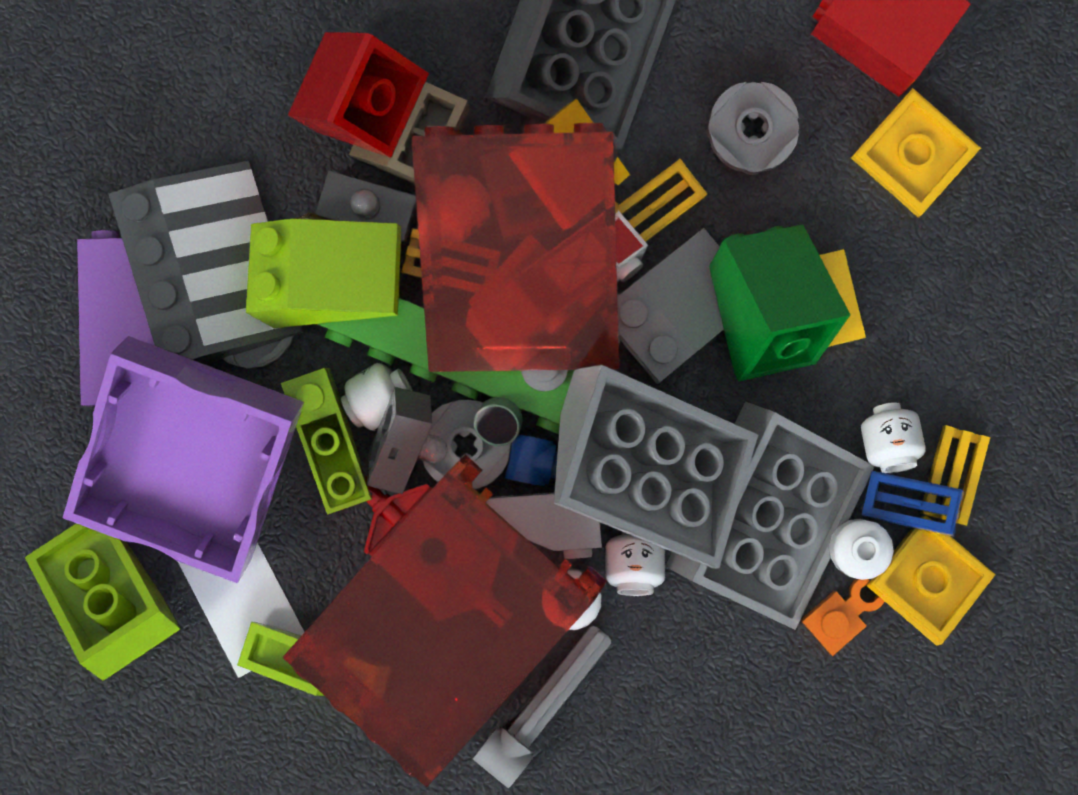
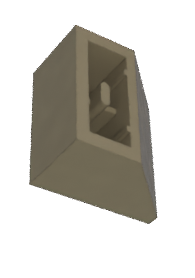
[349,82,470,191]

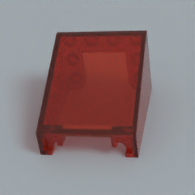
[412,123,620,372]
[282,454,607,788]

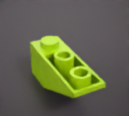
[281,368,372,515]

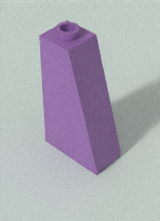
[77,230,155,407]

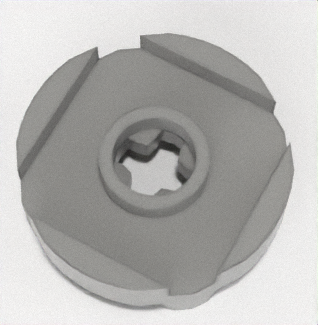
[707,82,799,175]
[420,400,511,491]

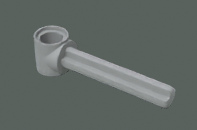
[473,626,612,788]

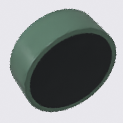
[474,397,523,446]

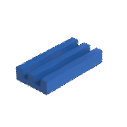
[862,471,964,536]

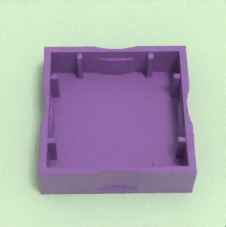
[63,336,304,583]

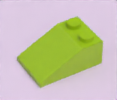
[246,219,401,328]
[25,523,180,681]

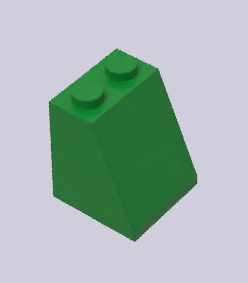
[709,224,851,382]

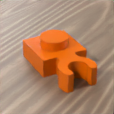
[800,579,885,656]

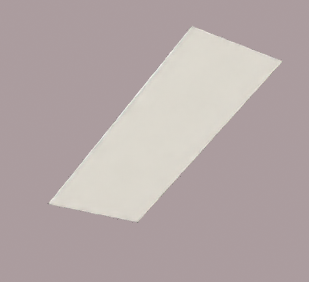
[177,542,307,678]

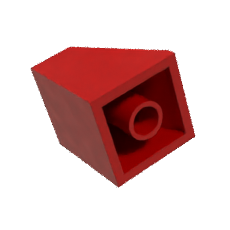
[811,0,971,97]
[288,32,429,158]

